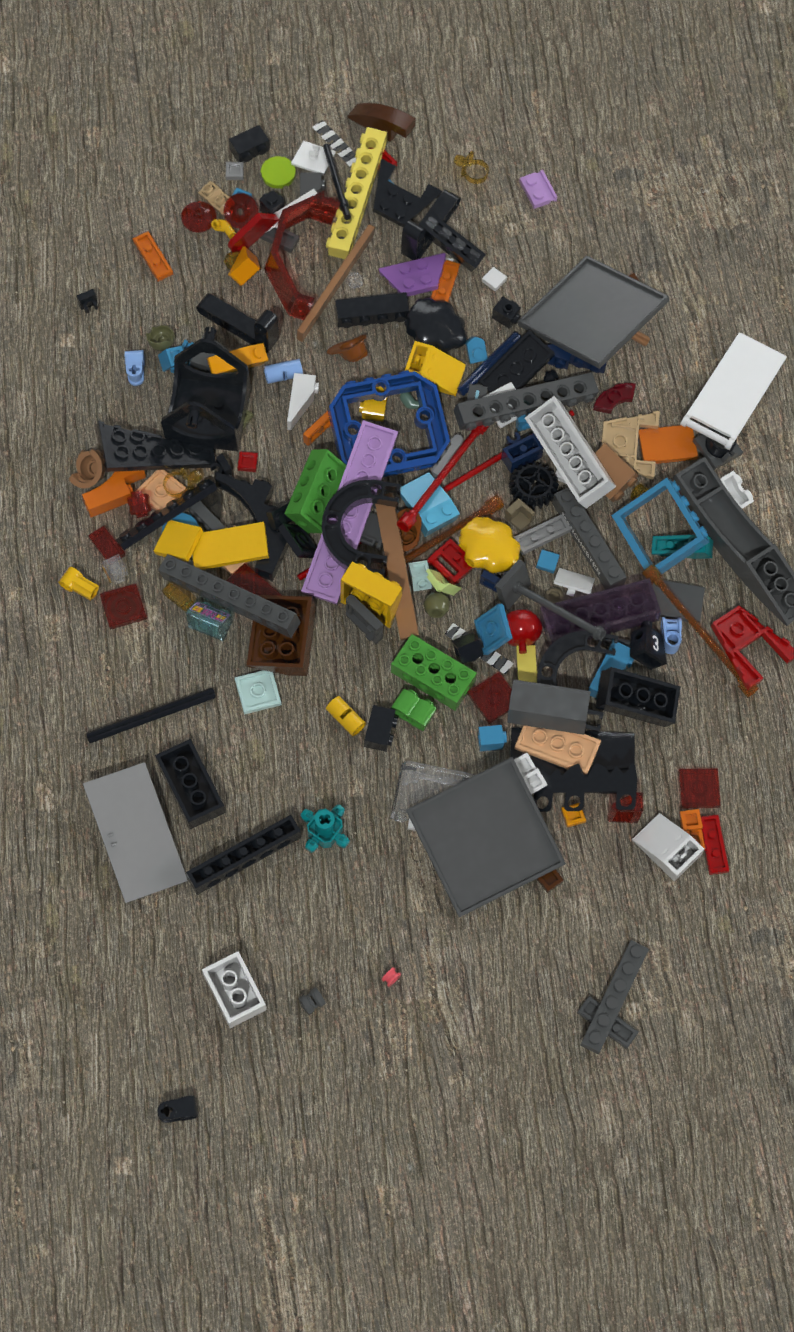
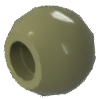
[424,592,450,618]

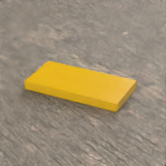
[192,522,269,570]

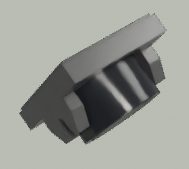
[692,427,743,470]

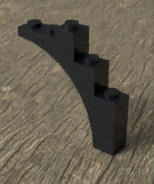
[215,473,289,582]

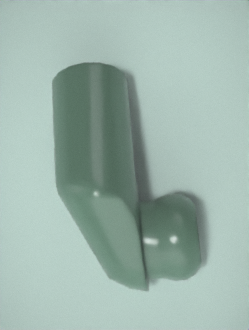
[400,392,420,409]

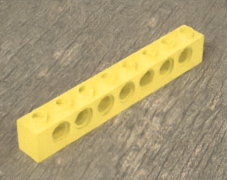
[326,127,387,259]

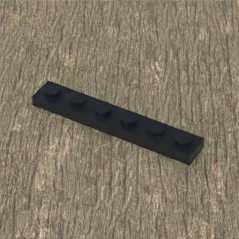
[116,479,218,550]

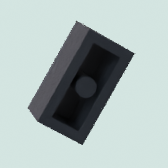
[229,125,270,163]
[364,705,398,752]

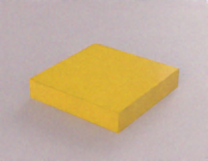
[153,520,203,563]

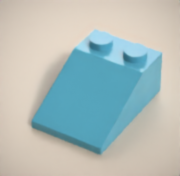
[400,472,460,537]

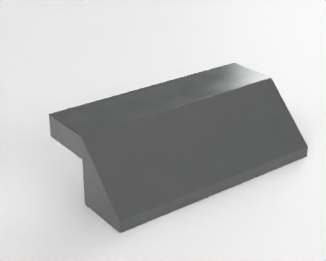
[507,679,591,735]

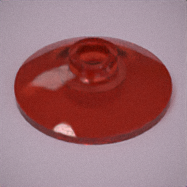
[223,193,259,229]
[181,201,216,232]

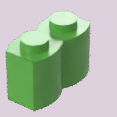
[391,689,436,731]

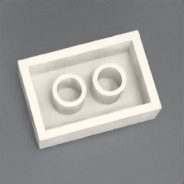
[202,951,266,1028]

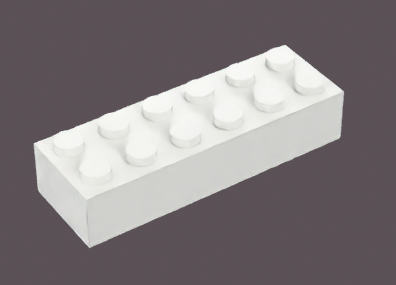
[525,396,616,509]

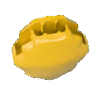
[459,517,521,574]

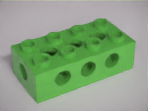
[284,449,347,533]
[391,634,477,711]

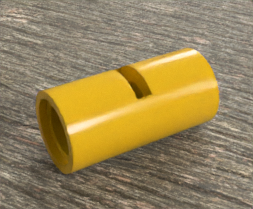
[326,696,366,737]

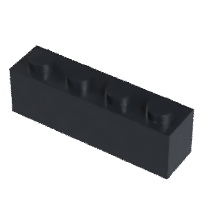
[418,211,486,272]
[335,292,409,328]

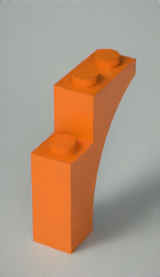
[82,470,146,518]

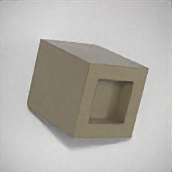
[505,498,535,532]

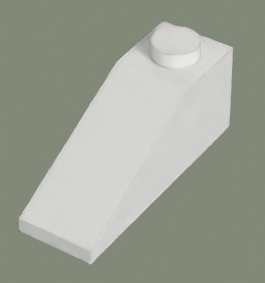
[287,373,319,430]

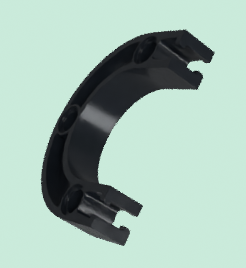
[322,480,401,578]
[537,631,619,732]

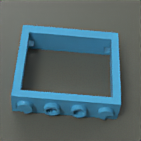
[611,478,710,579]

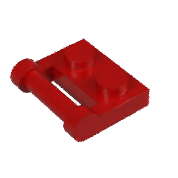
[427,538,474,585]

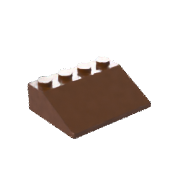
[246,595,316,676]

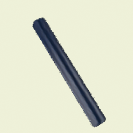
[457,332,521,396]

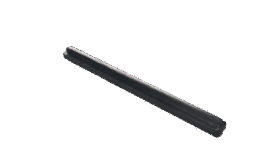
[86,688,216,743]

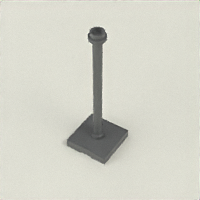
[495,559,606,640]

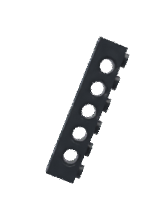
[186,815,301,895]

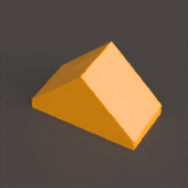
[228,246,260,286]

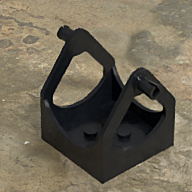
[161,327,251,452]

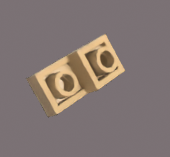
[198,181,235,215]

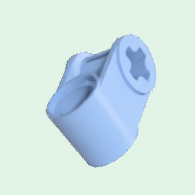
[125,350,145,386]
[660,617,682,654]

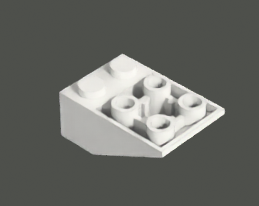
[632,813,704,881]

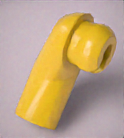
[211,219,236,239]

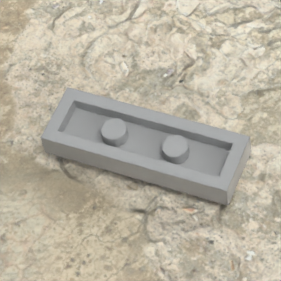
[514,514,571,555]

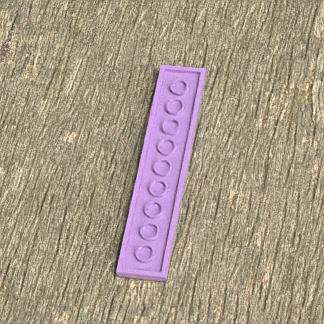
[301,420,398,605]

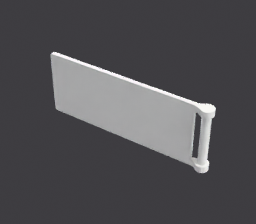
[680,333,786,450]

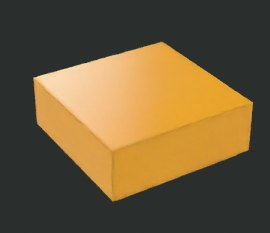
[561,803,586,828]

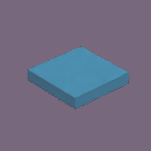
[474,604,513,655]

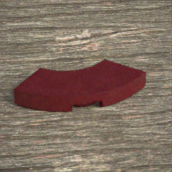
[593,383,636,414]

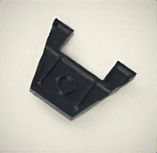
[373,159,442,228]

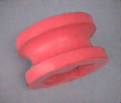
[382,967,401,987]

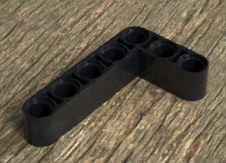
[401,189,461,260]
[196,293,279,353]

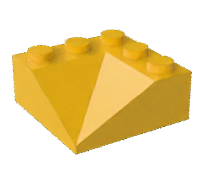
[341,562,403,628]

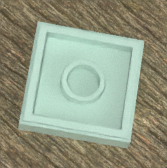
[234,670,282,715]

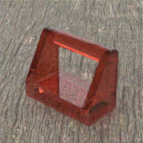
[607,792,643,823]

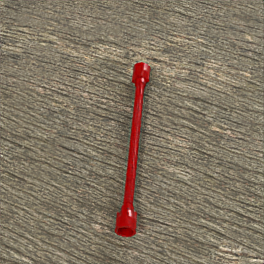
[397,416,489,532]

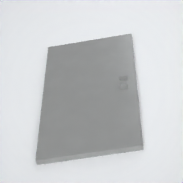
[83,762,188,904]

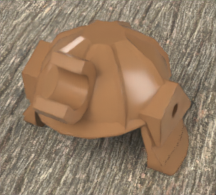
[69,449,106,488]

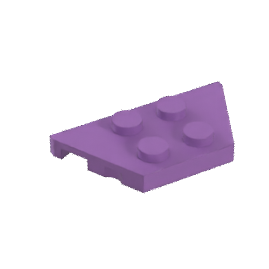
[379,253,446,297]

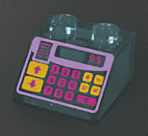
[186,601,233,641]

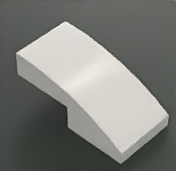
[514,753,547,794]

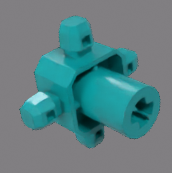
[300,804,350,853]

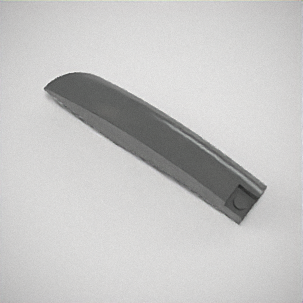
[671,457,794,626]

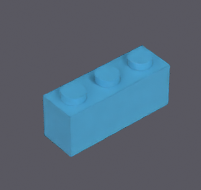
[588,640,634,699]

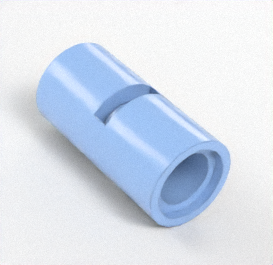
[264,359,303,384]

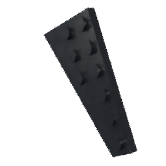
[97,420,216,472]

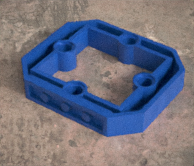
[328,370,450,477]

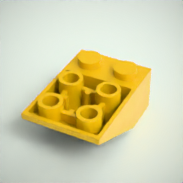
[405,341,466,396]

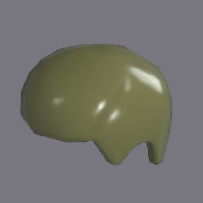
[146,325,175,351]

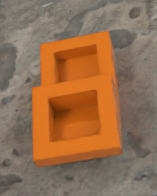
[679,809,705,850]

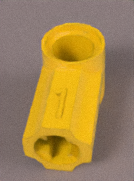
[58,567,99,601]

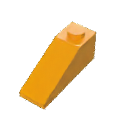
[207,343,268,374]

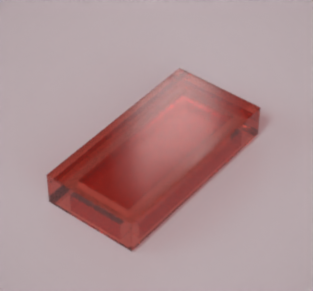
[88,526,125,565]

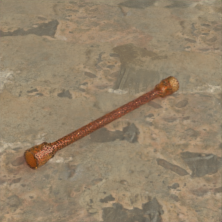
[377,495,504,578]
[642,564,759,698]

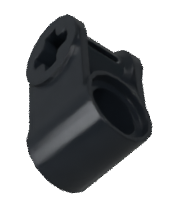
[157,1095,199,1123]

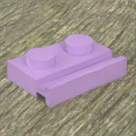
[519,170,557,209]

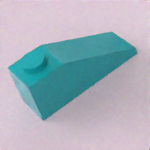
[651,535,713,559]

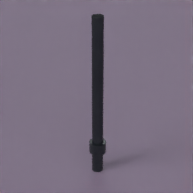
[323,144,351,220]

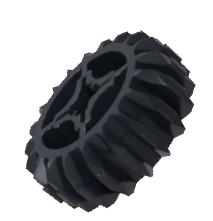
[508,461,559,510]

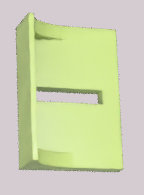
[426,568,462,596]

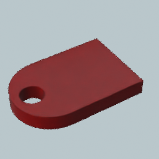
[228,213,279,253]

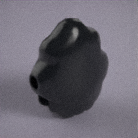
[404,298,467,353]

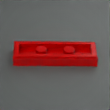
[701,815,729,875]

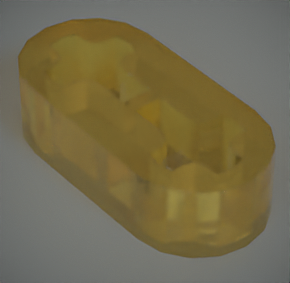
[162,583,195,613]

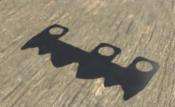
[533,762,638,812]

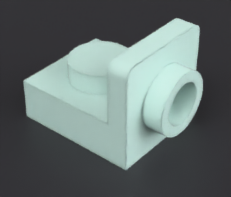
[409,560,432,591]

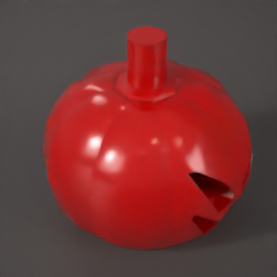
[506,610,543,654]

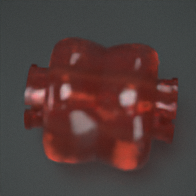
[127,490,152,518]

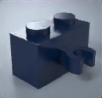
[501,432,544,473]

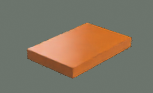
[638,425,698,464]

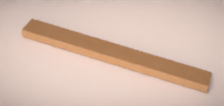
[297,224,375,342]
[375,493,420,641]

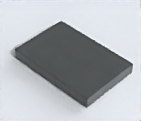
[643,578,705,624]

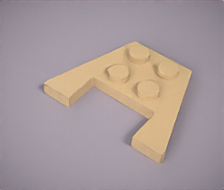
[601,411,660,480]

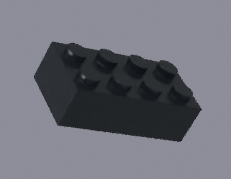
[596,667,681,727]
[155,739,226,830]

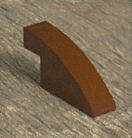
[348,103,416,142]

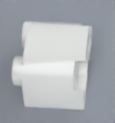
[720,471,754,509]

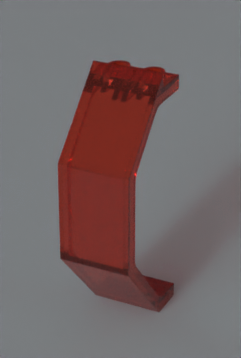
[264,190,340,320]

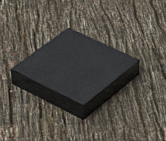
[278,523,317,558]

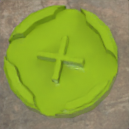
[261,156,296,189]

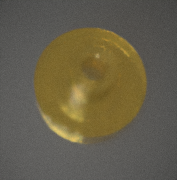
[224,252,239,270]
[631,484,649,500]

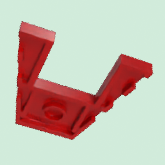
[710,606,794,690]

